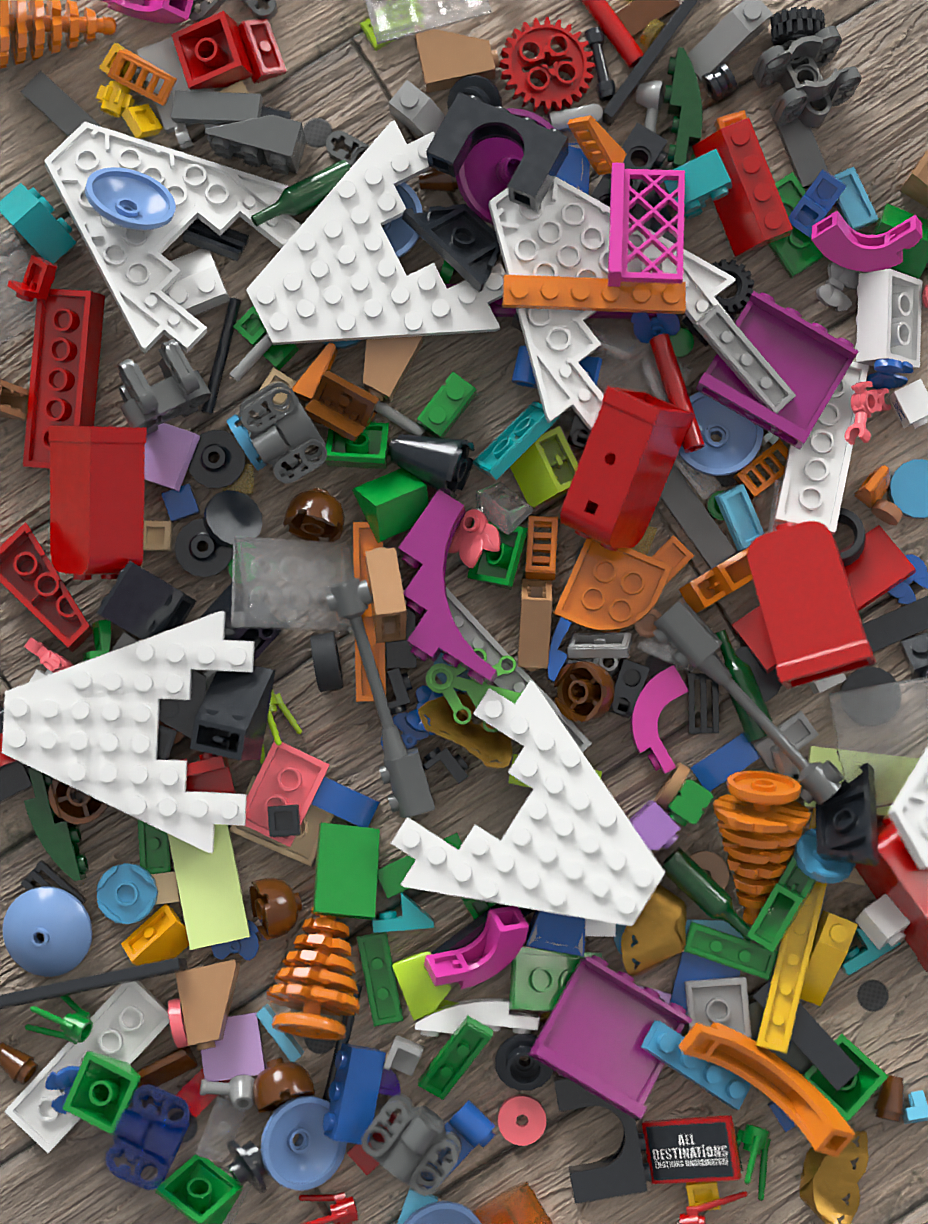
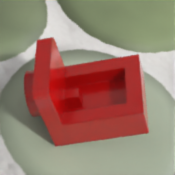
[7,255,57,302]

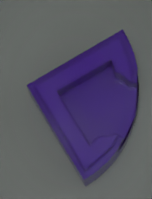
[378,1067,401,1096]

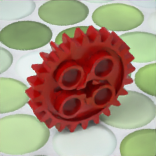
[499,17,595,114]

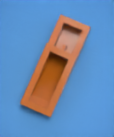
[679,547,753,613]

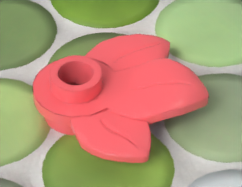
[449,509,501,568]

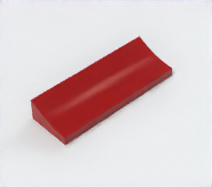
[23,289,105,469]

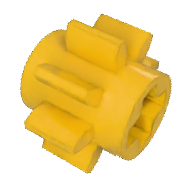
[96,80,135,118]

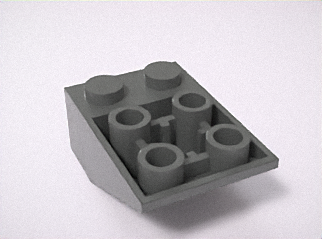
[205,115,307,175]

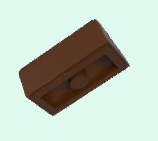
[136,1046,198,1092]

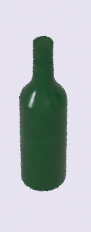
[251,159,351,227]
[715,629,774,742]
[660,847,751,942]

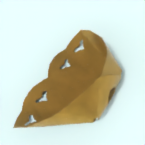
[418,694,513,768]
[621,884,687,977]
[799,1131,869,1224]

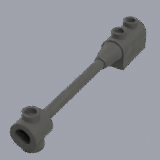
[326,578,435,818]
[653,598,844,805]

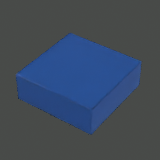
[161,484,200,522]

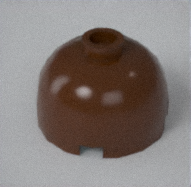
[283,488,345,543]
[554,661,615,722]
[48,778,108,824]
[249,878,302,941]
[253,1058,315,1113]

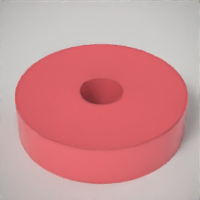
[168,998,188,1048]
[498,1094,546,1146]

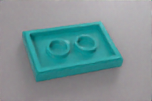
[473,401,560,480]

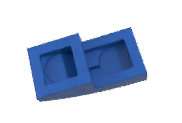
[788,169,847,237]
[547,617,571,682]
[691,732,760,791]
[311,777,380,828]

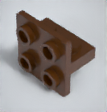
[304,370,380,441]

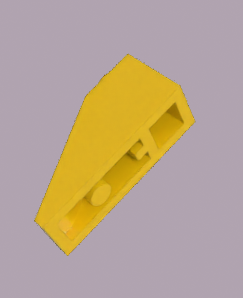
[800,910,858,1006]

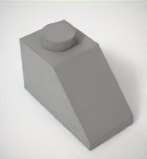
[388,80,445,138]

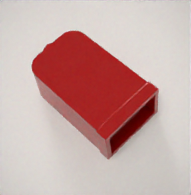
[560,386,695,551]
[49,426,147,580]
[748,521,877,689]
[855,815,928,972]

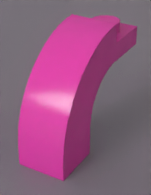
[101,0,194,24]
[811,211,923,272]
[630,665,688,774]
[424,906,529,989]

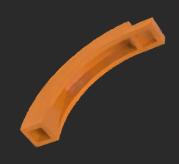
[679,1022,855,1157]

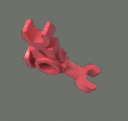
[844,381,891,445]
[24,637,74,673]

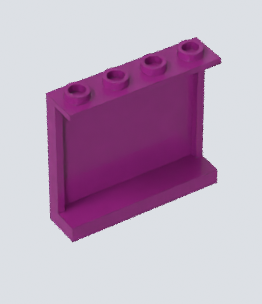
[696,291,859,450]
[529,955,693,1119]

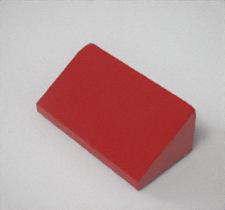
[238,19,287,84]

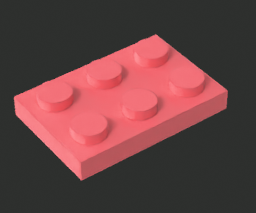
[245,741,330,847]

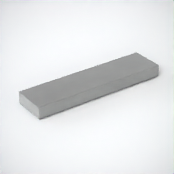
[693,304,796,413]

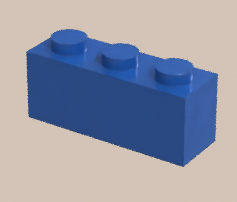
[323,1043,386,1145]

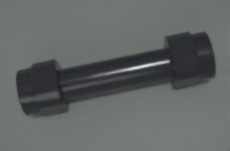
[584,27,616,101]

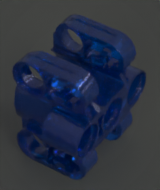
[105,1085,190,1190]

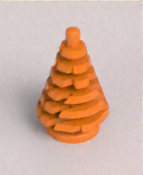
[0,0,116,69]
[712,771,811,925]
[266,907,359,1040]

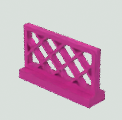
[608,163,685,287]

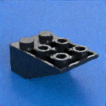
[97,560,197,640]
[190,665,276,761]

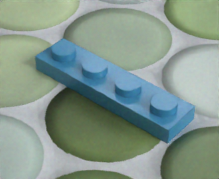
[641,1020,752,1110]

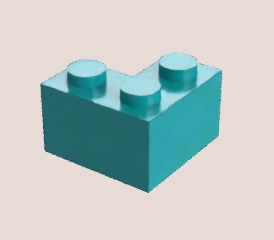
[663,149,732,220]
[0,183,77,264]

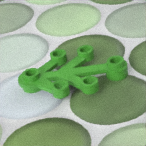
[426,648,524,733]

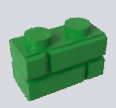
[417,372,477,438]
[666,779,713,827]

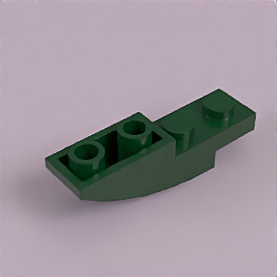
[663,47,702,170]
[24,767,89,881]

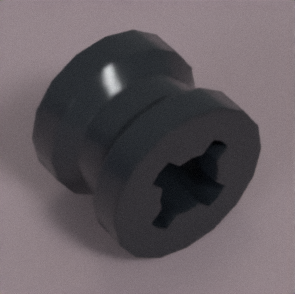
[702,63,738,101]

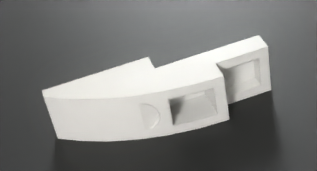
[415,998,539,1037]

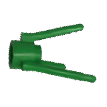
[25,995,93,1045]
[736,1124,771,1201]

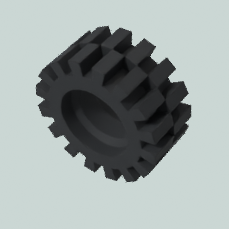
[770,7,825,46]
[711,259,754,315]

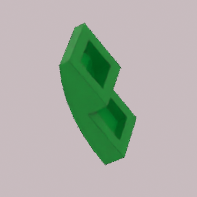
[233,305,299,371]
[83,620,111,662]

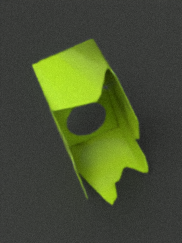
[392,944,459,1020]

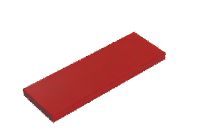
[732,525,916,674]

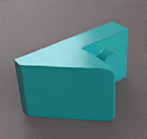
[372,892,435,933]
[840,927,901,975]

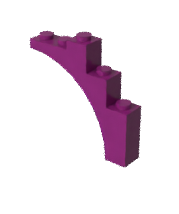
[398,489,498,685]

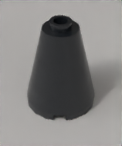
[388,434,475,499]

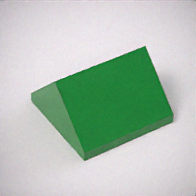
[873,203,928,279]
[325,422,389,469]
[352,468,429,543]
[467,522,528,590]
[803,1033,889,1122]
[62,1051,142,1136]
[155,1152,243,1224]

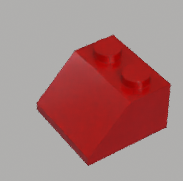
[171,11,254,90]

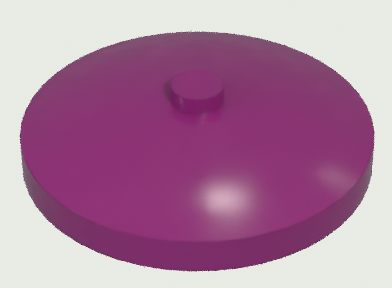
[456,108,555,226]

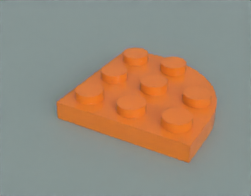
[554,538,673,632]

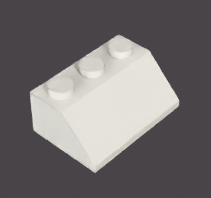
[164,248,230,316]
[855,269,922,368]

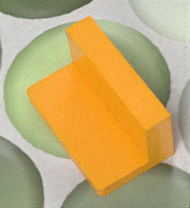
[121,903,189,966]

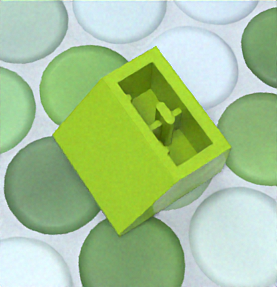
[510,426,578,510]

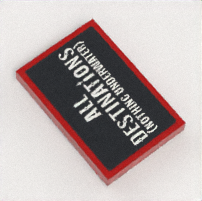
[642,1115,742,1184]

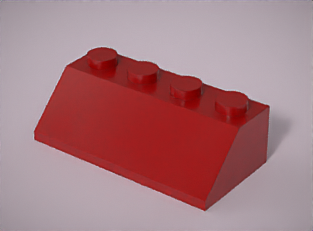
[692,117,793,257]

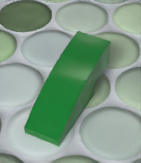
[747,856,817,952]

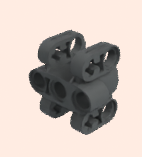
[752,26,862,128]
[118,339,212,435]
[239,381,327,483]
[362,1094,462,1195]

